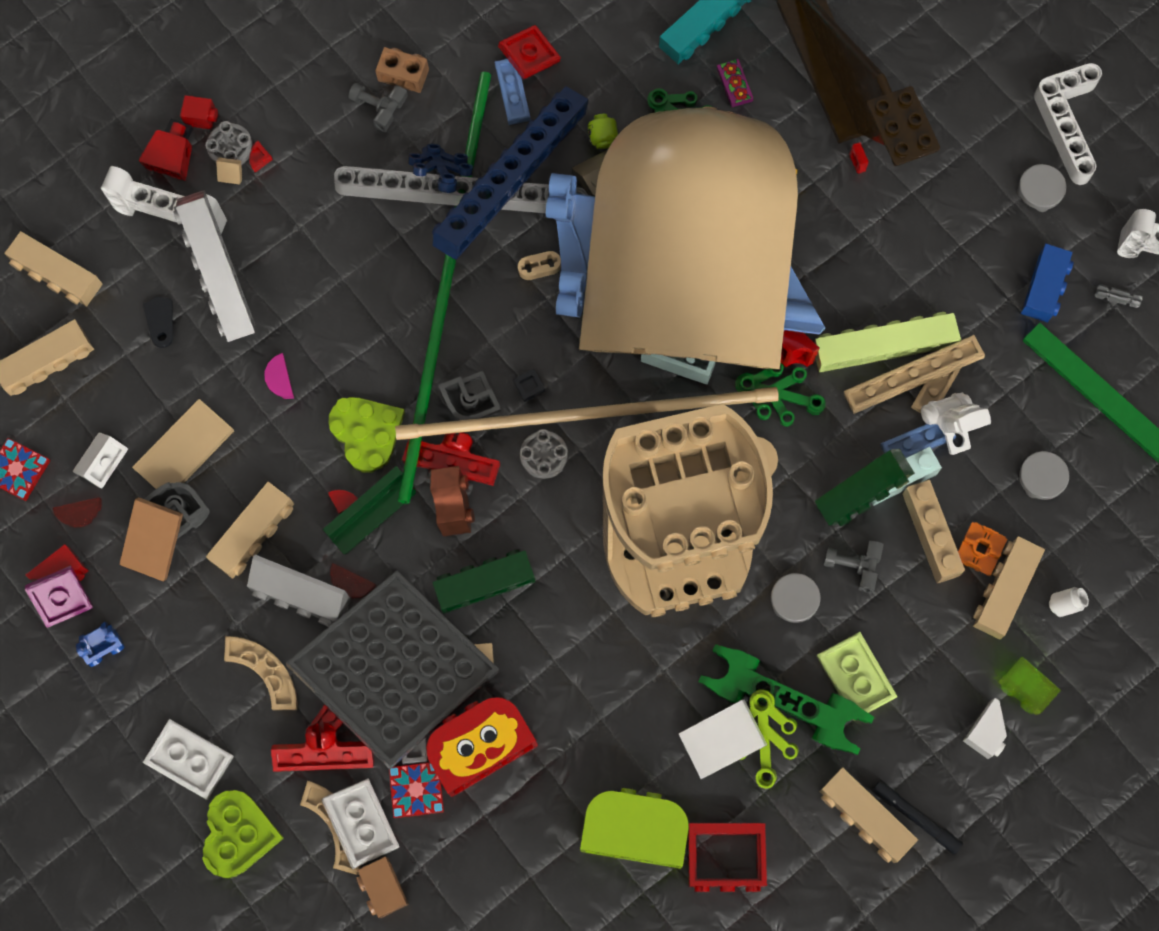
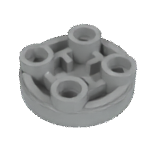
[205,121,253,165]
[1017,164,1066,212]
[520,429,568,479]
[1019,451,1069,500]
[771,573,820,623]

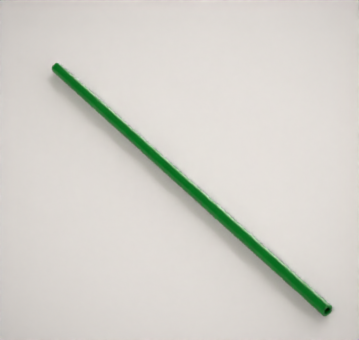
[398,72,491,504]

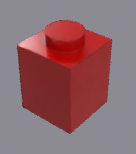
[180,95,218,130]

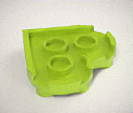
[328,397,405,473]
[202,790,284,878]

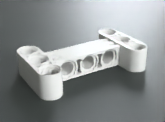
[101,166,227,234]
[1117,209,1159,258]

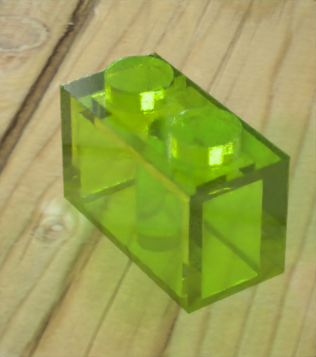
[998,657,1061,715]

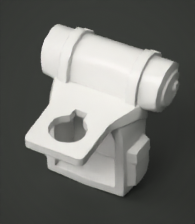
[921,392,991,455]

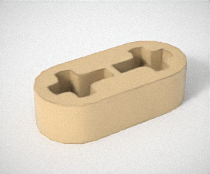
[518,251,561,280]

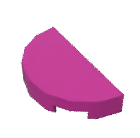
[265,353,294,399]

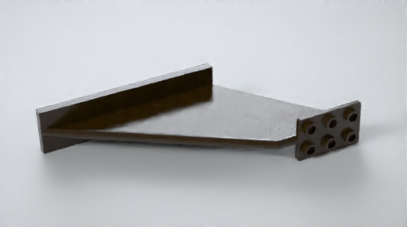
[775,0,940,166]

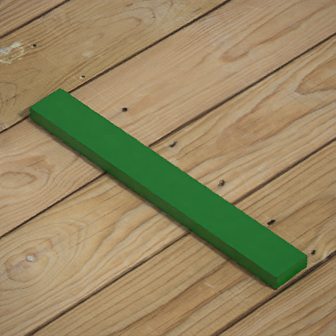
[1022,323,1159,463]

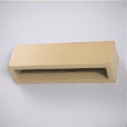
[4,231,103,307]
[0,319,94,396]
[902,480,965,584]
[206,482,294,579]
[973,536,1045,640]
[819,767,918,863]

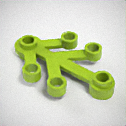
[740,689,799,789]

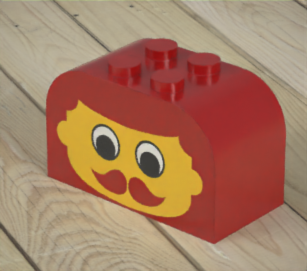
[427,697,538,797]

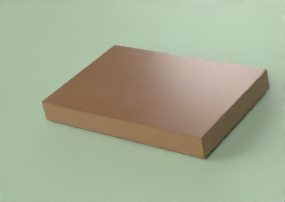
[119,497,183,582]

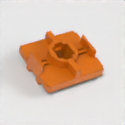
[958,522,1008,576]

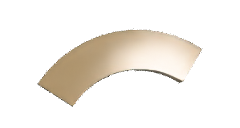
[224,636,298,710]
[300,781,360,875]

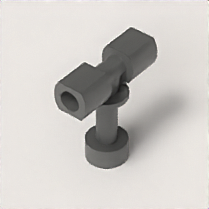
[348,83,408,132]
[823,541,884,593]

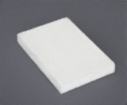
[679,700,767,779]
[143,719,234,800]
[322,778,399,869]

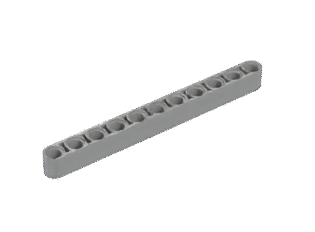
[334,166,588,213]

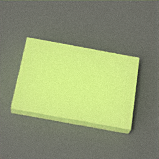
[817,632,898,721]

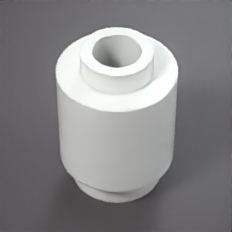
[1049,587,1089,617]

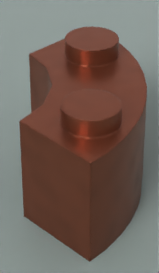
[430,466,475,536]

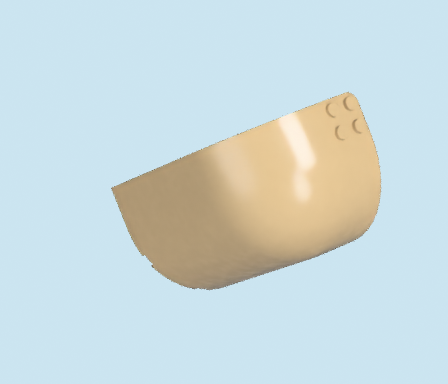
[579,107,798,369]

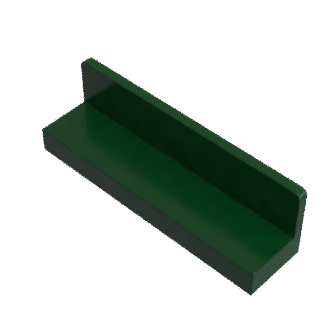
[323,466,417,555]

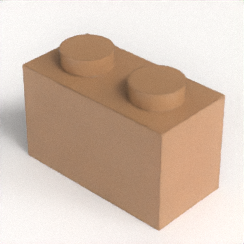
[356,857,409,918]

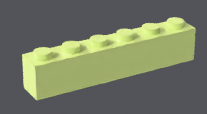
[814,312,961,372]

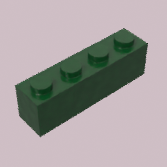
[815,448,915,527]
[432,549,536,614]

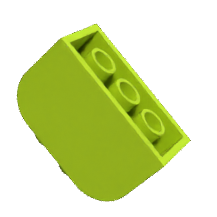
[580,788,688,869]

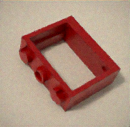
[688,823,767,892]

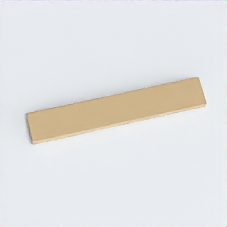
[844,335,985,414]

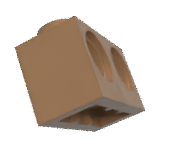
[375,47,429,93]

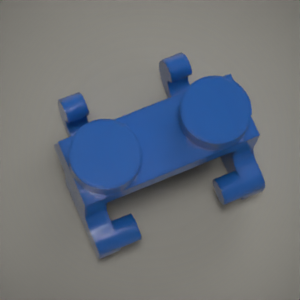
[76,622,125,667]

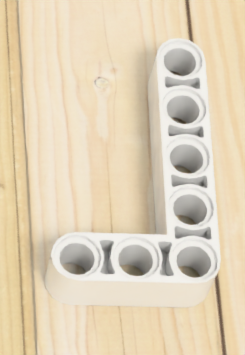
[1034,63,1102,185]

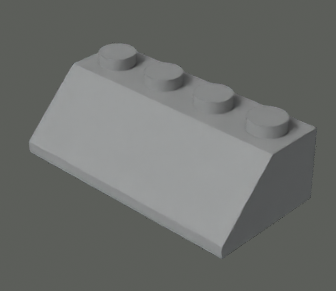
[247,555,352,627]

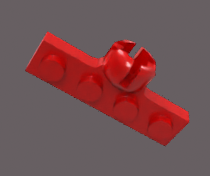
[402,432,500,486]
[271,722,374,772]

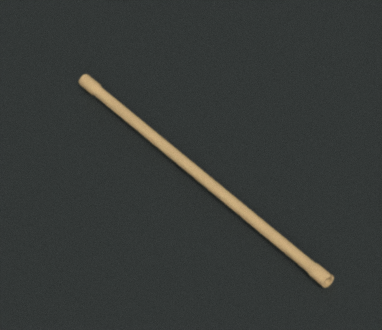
[395,387,778,440]

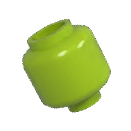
[587,114,618,149]

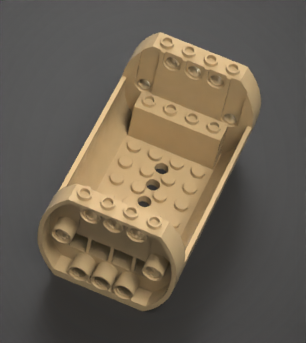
[603,404,773,617]

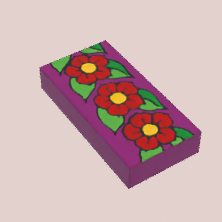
[717,59,753,108]

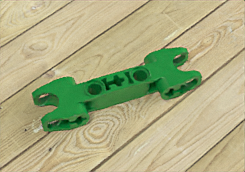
[698,644,874,755]

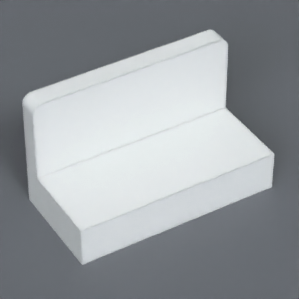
[73,432,128,489]

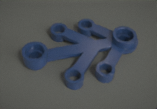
[408,143,473,193]

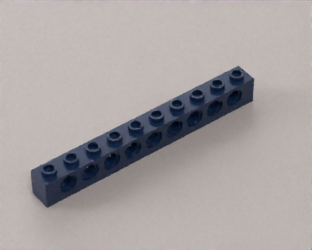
[432,86,589,260]

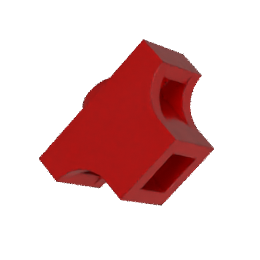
[780,330,820,367]

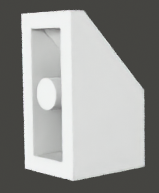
[963,698,1007,759]

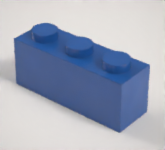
[1021,243,1074,323]

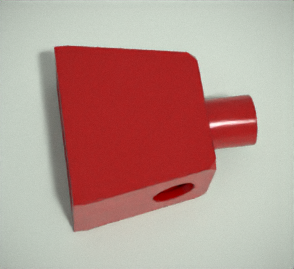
[139,122,192,181]

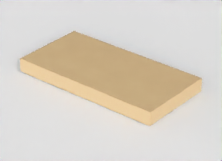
[132,399,234,489]

